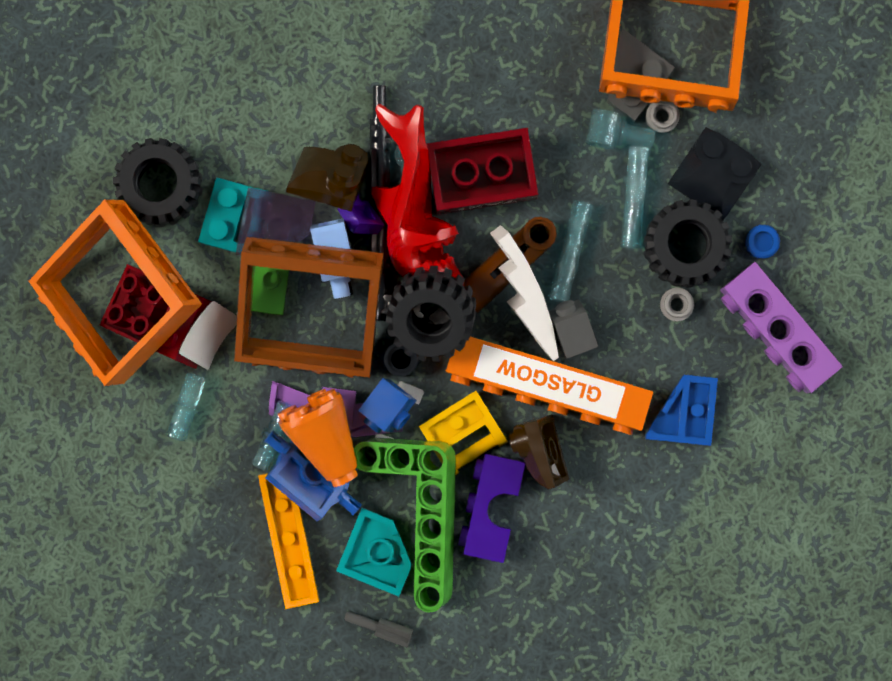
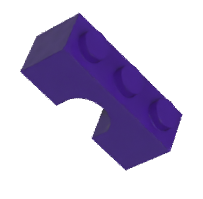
[458,454,525,563]

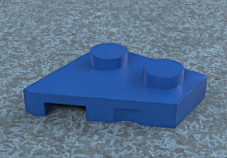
[645,375,718,446]

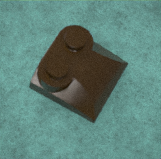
[286,144,369,211]
[509,414,570,489]

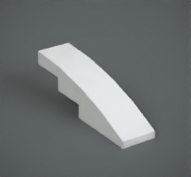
[490,225,559,361]

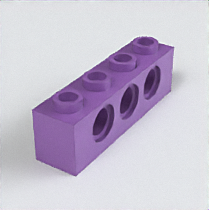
[720,262,843,393]

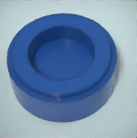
[745,225,780,259]

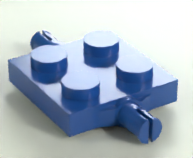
[264,430,362,522]

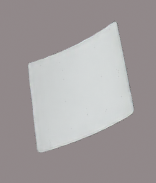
[179,301,237,370]

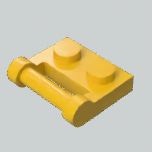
[419,391,508,475]

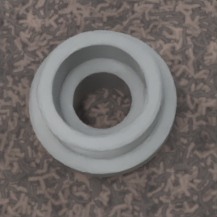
[646,101,680,133]
[660,288,694,321]

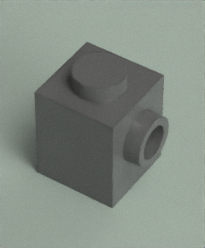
[549,299,598,359]

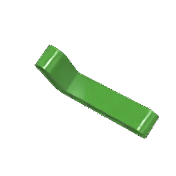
[354,438,456,613]

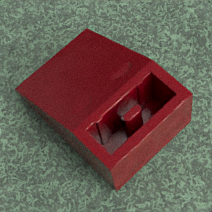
[99,264,212,369]

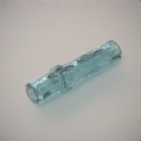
[620,146,650,249]
[548,200,594,302]

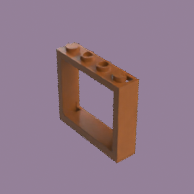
[234,237,384,378]

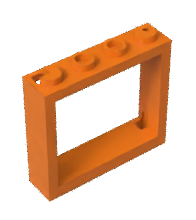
[599,0,750,113]
[28,199,202,386]

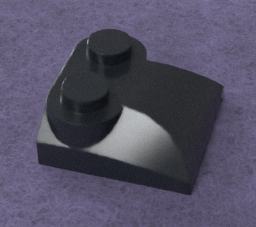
[667,127,762,221]

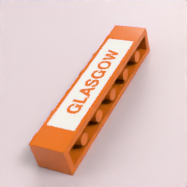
[445,336,653,435]

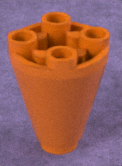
[278,389,358,487]

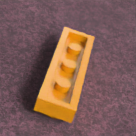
[258,473,320,609]

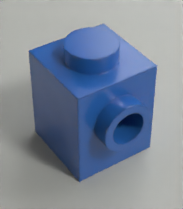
[358,378,417,433]

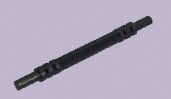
[370,85,390,321]

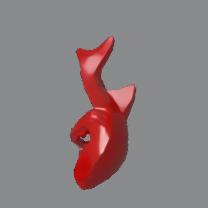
[371,104,464,286]

